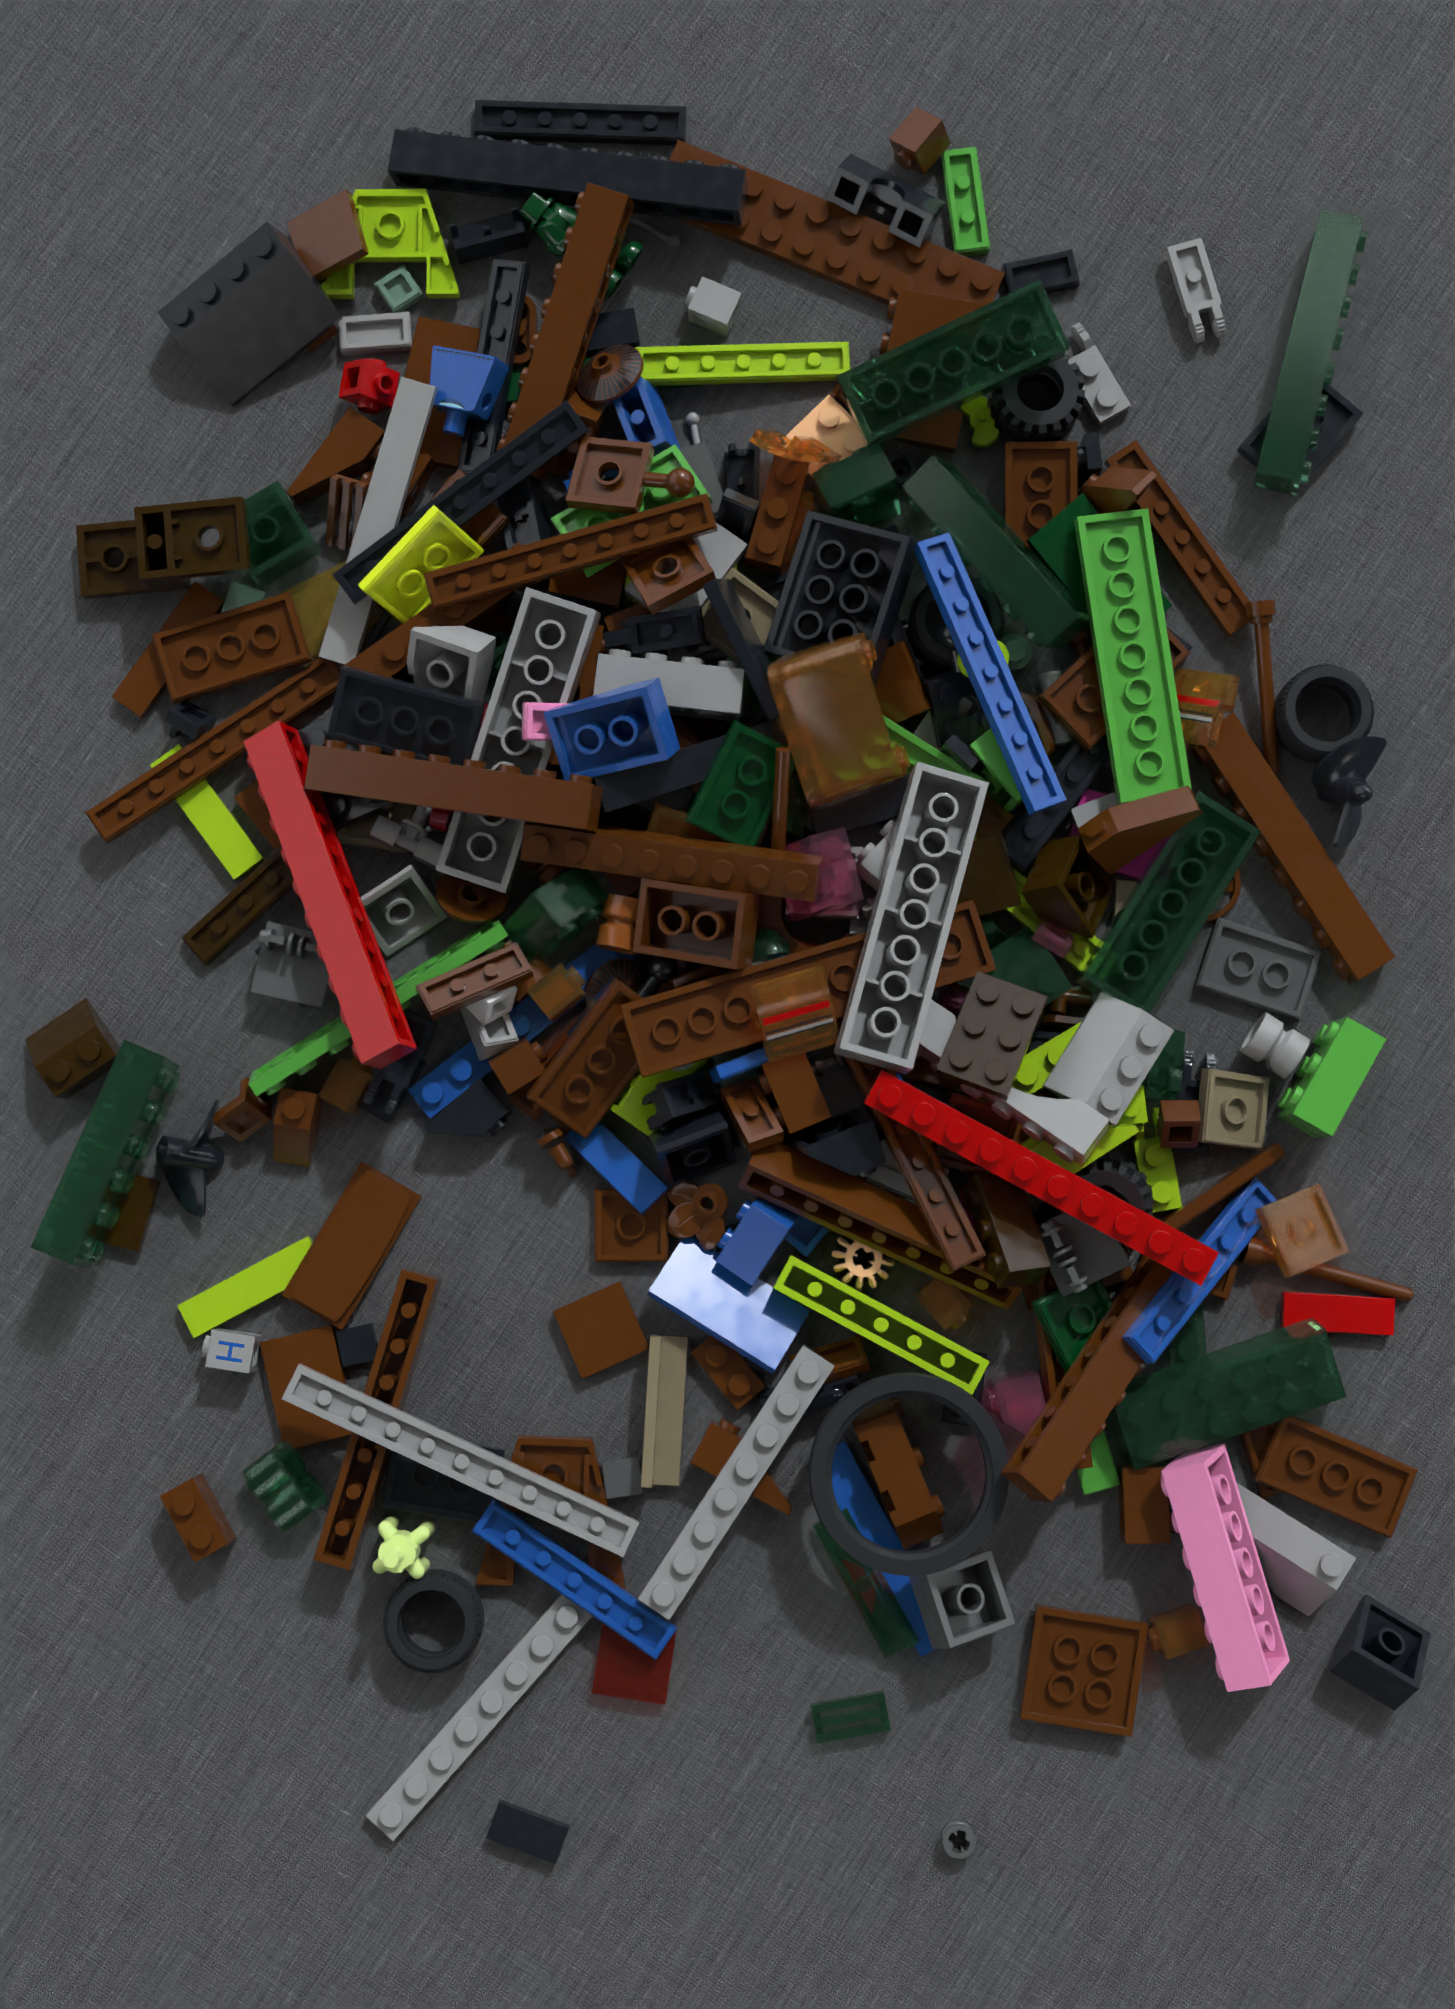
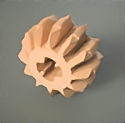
[832,1237,894,1290]

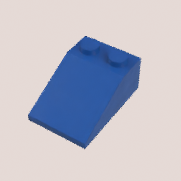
[543,677,680,781]

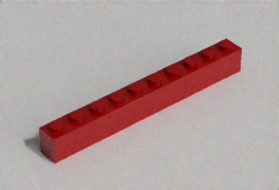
[243,721,417,1069]
[863,1070,1219,1286]

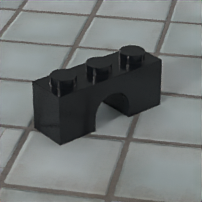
[825,154,945,248]

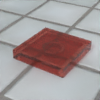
[592,1623,677,1705]

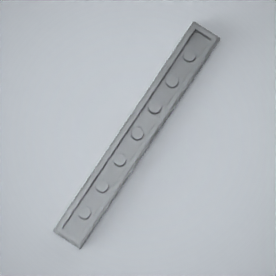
[318,376,438,665]

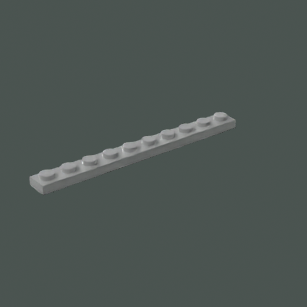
[282,1363,639,1557]

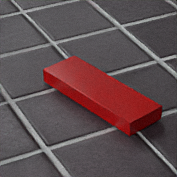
[1280,1291,1395,1336]

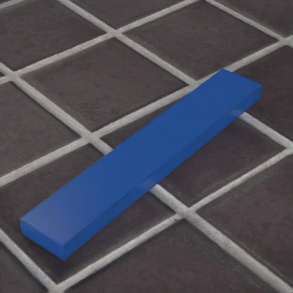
[1122,1177,1279,1364]
[832,1440,935,1657]
[472,1499,677,1660]

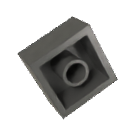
[909,1550,1015,1649]

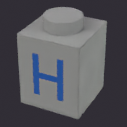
[202,1328,262,1374]

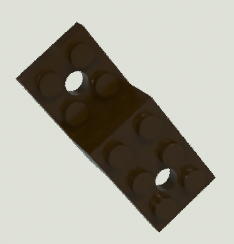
[76,496,251,599]

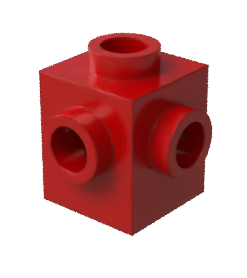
[338,358,400,414]

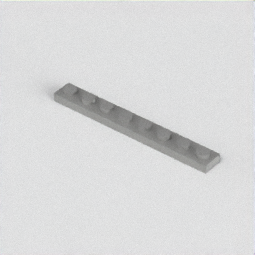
[638,1345,834,1620]
[366,1594,592,1841]

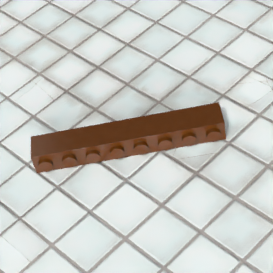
[496,182,635,482]
[1191,712,1395,984]
[304,740,603,832]
[521,822,824,902]
[737,1142,1024,1311]
[1001,1255,1174,1502]
[313,1268,442,1570]

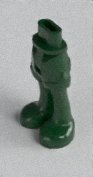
[519,191,644,301]

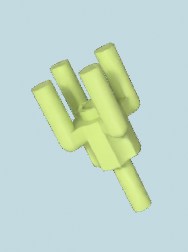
[372,1515,436,1579]

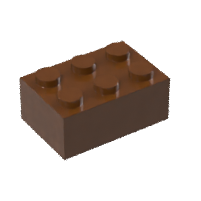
[633,878,761,970]

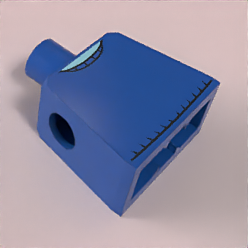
[430,345,509,437]

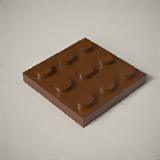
[1019,1604,1148,1737]

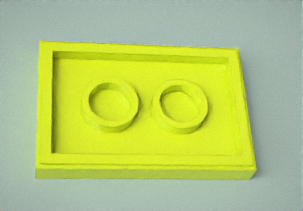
[358,505,484,623]

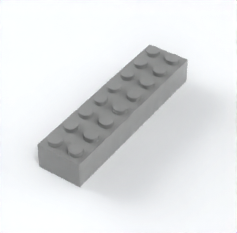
[435,587,601,893]
[834,762,989,1074]

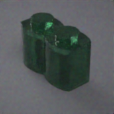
[243,1440,328,1532]

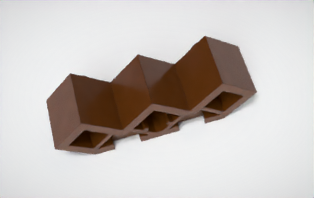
[852,1397,946,1549]

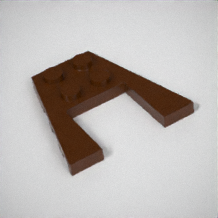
[476,1435,625,1590]

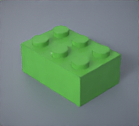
[1277,1017,1386,1139]

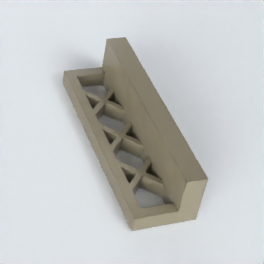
[641,1334,688,1488]

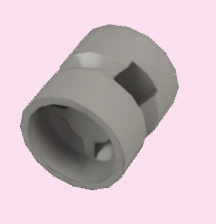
[1240,1012,1310,1079]

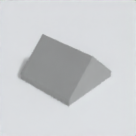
[361,864,447,957]

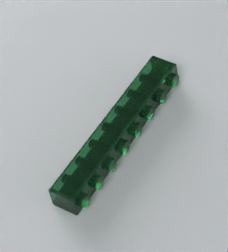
[1254,209,1368,495]

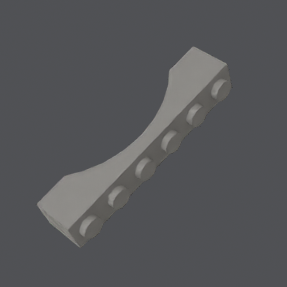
[916,999,1109,1166]

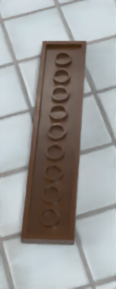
[669,140,1005,334]
[620,900,996,1078]

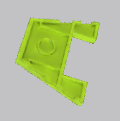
[321,189,460,299]

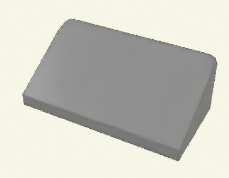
[460,1007,519,1061]

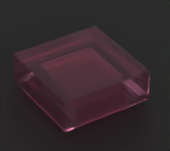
[1032,920,1074,958]

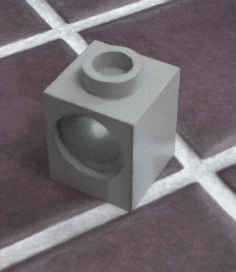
[684,276,742,338]

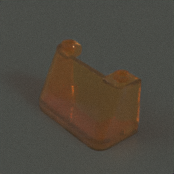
[767,632,910,807]

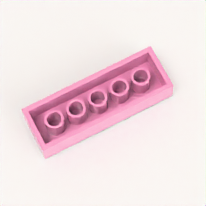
[1160,1444,1290,1692]

